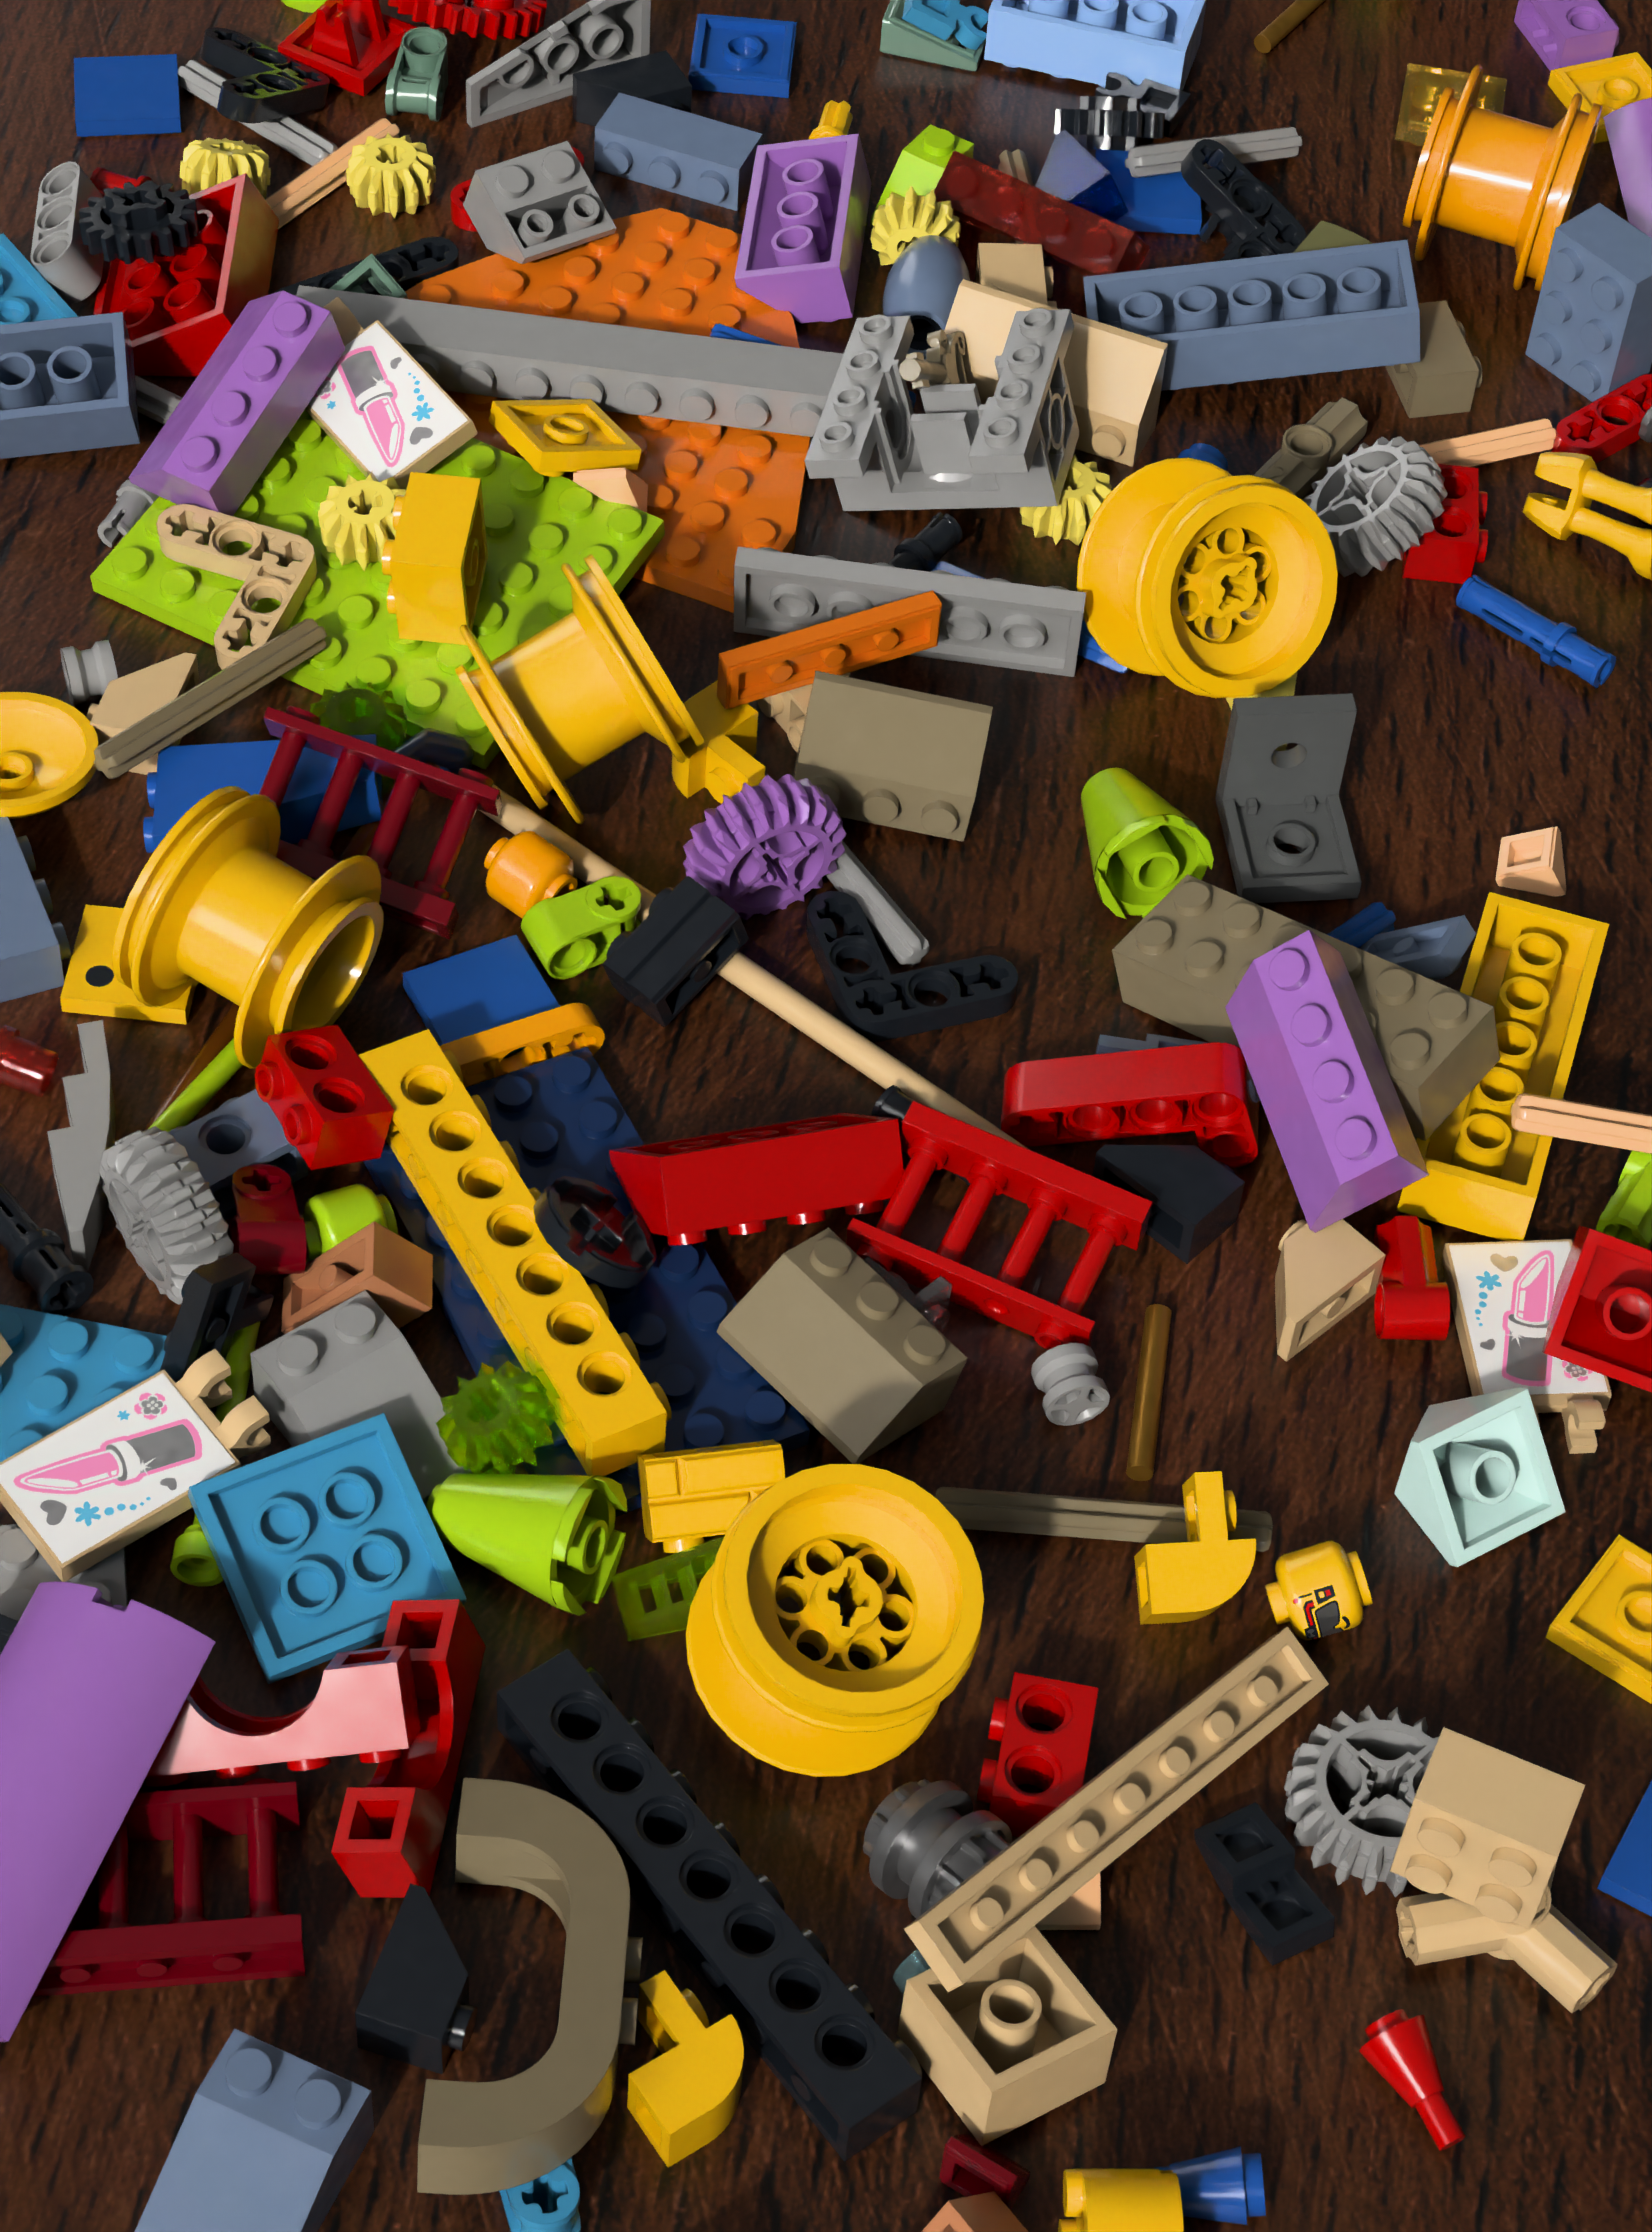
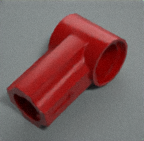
[1373,1216,1450,1341]

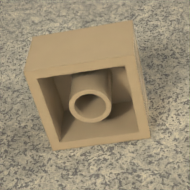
[1390,1727,1585,1929]
[897,1926,1117,2146]

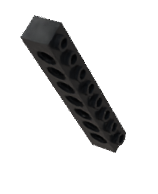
[497,1649,922,2162]

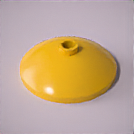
[0,692,99,819]

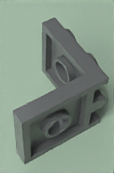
[1215,693,1362,903]

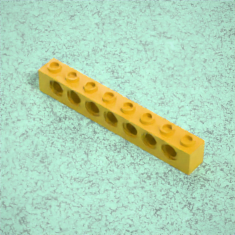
[358,1029,672,1476]

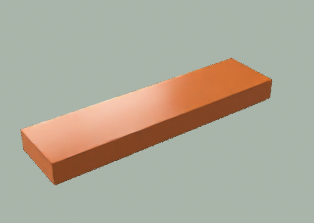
[717,590,942,709]

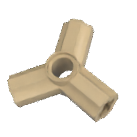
[1396,1861,1618,2013]

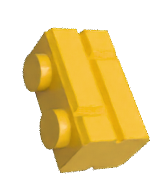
[637,1440,785,1553]

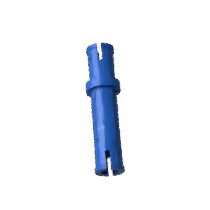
[1456,574,1616,688]

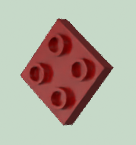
[278,0,417,97]

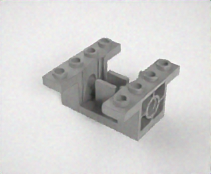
[804,308,1080,511]

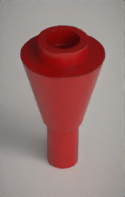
[1359,2009,1466,2151]

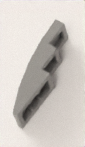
[47,1020,116,1270]

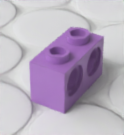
[1514,0,1619,72]

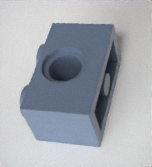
[168,1089,308,1220]

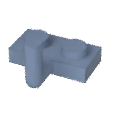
[1360,915,1476,980]

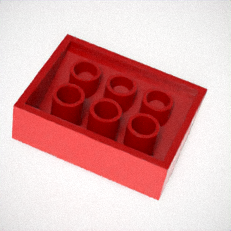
[93,173,279,377]

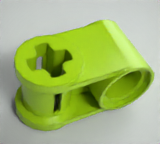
[521,876,642,980]

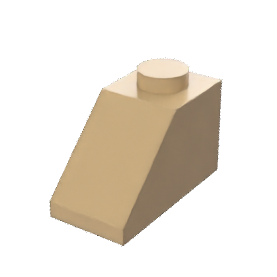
[86,652,199,775]
[1275,1219,1386,1362]

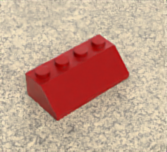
[609,1113,904,1245]
[1542,1225,1652,1392]

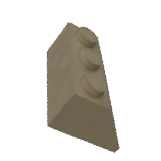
[793,671,993,842]
[717,1228,968,1464]

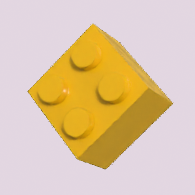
[382,472,488,645]

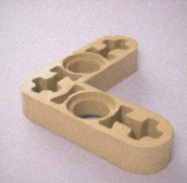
[156,504,318,670]

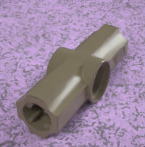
[1253,397,1368,499]

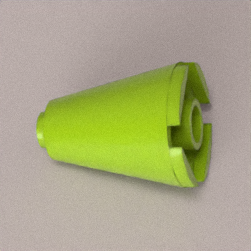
[1081,768,1214,919]
[426,1473,627,1616]

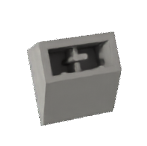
[463,141,617,264]

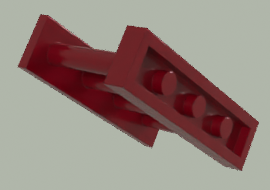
[259,706,502,939]
[32,1778,305,1997]

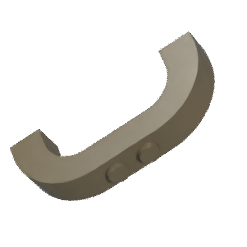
[417,1778,643,2195]

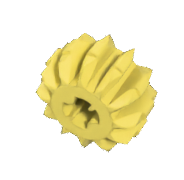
[346,133,436,219]
[179,137,271,198]
[870,186,961,265]
[1020,454,1112,546]
[318,471,406,571]

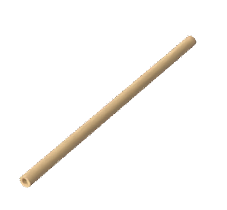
[479,784,1030,1150]

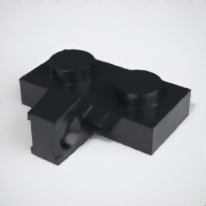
[159,1252,274,1383]

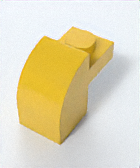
[672,680,766,804]
[1134,1471,1256,1625]
[627,1970,744,2168]

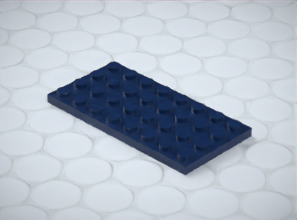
[363,1046,810,1517]

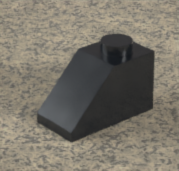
[573,50,692,126]
[1092,1145,1245,1264]
[355,1883,478,2075]

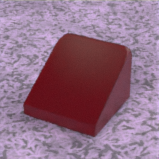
[939,2134,1030,2209]

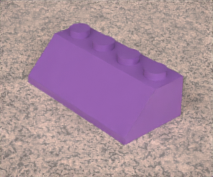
[734,133,872,323]
[128,290,345,516]
[1225,930,1429,1233]

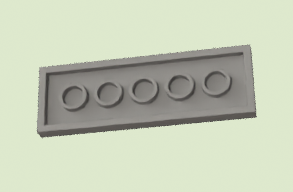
[734,547,1086,677]

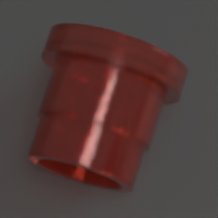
[0,1025,59,1097]

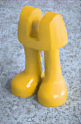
[1522,452,1652,580]

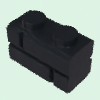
[602,876,749,1027]

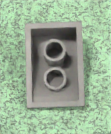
[250,1290,481,1505]

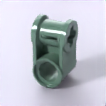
[385,27,448,122]

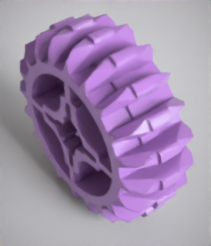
[683,774,846,921]

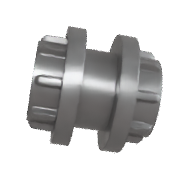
[863,1779,1012,1919]

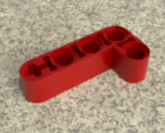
[1001,1042,1259,1168]

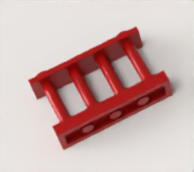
[846,1101,1153,1350]

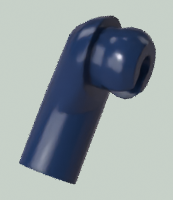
[392,728,474,774]

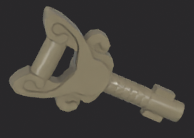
[899,330,968,391]

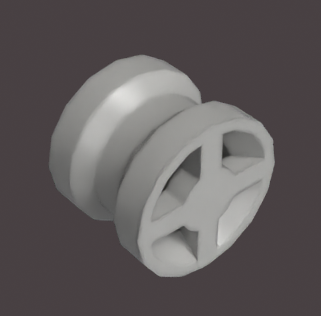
[60,640,118,706]
[1031,1343,1110,1426]

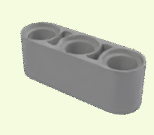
[30,162,104,304]

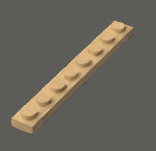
[904,1626,1329,1992]

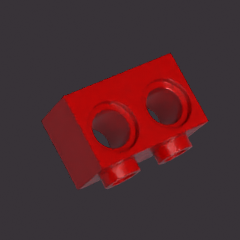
[1402,464,1488,584]
[255,1024,394,1170]
[976,1672,1099,1837]

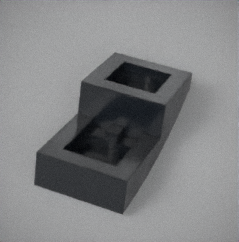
[1194,1802,1335,1966]

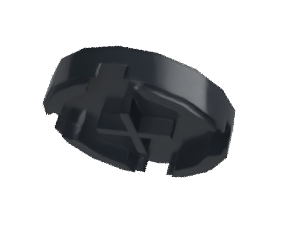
[533,1176,657,1289]

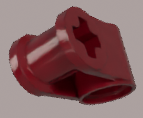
[228,1164,307,1275]

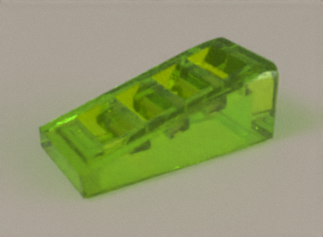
[612,1537,724,1641]

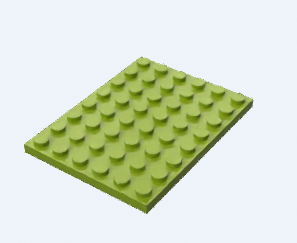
[90,410,665,769]

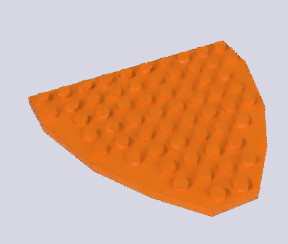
[405,208,812,613]

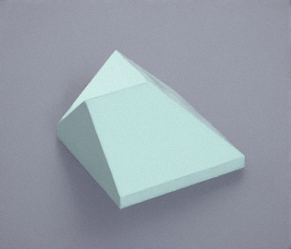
[1394,1387,1566,1567]

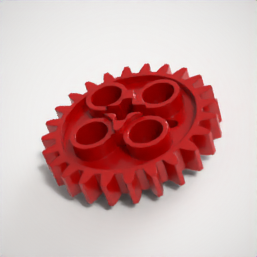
[388,0,547,40]

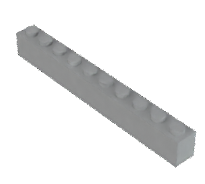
[296,285,844,437]

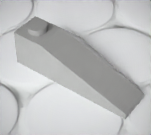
[466,0,651,128]

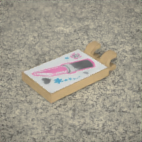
[305,297,478,490]
[1441,1239,1612,1454]
[0,1349,271,1582]

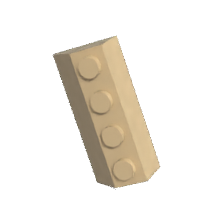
[944,279,1168,467]

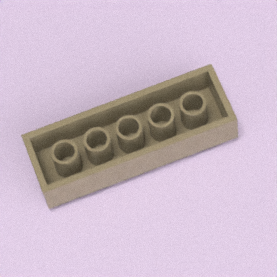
[1112,874,1500,1141]

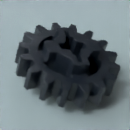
[1053,96,1165,151]
[79,181,199,264]

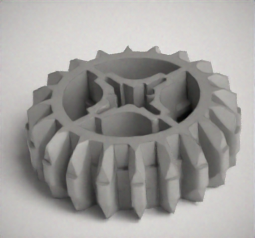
[1303,436,1448,577]
[99,1126,234,1305]
[1284,1705,1440,1898]

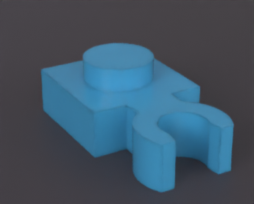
[902,0,988,50]

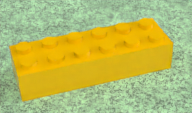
[1397,892,1609,1241]

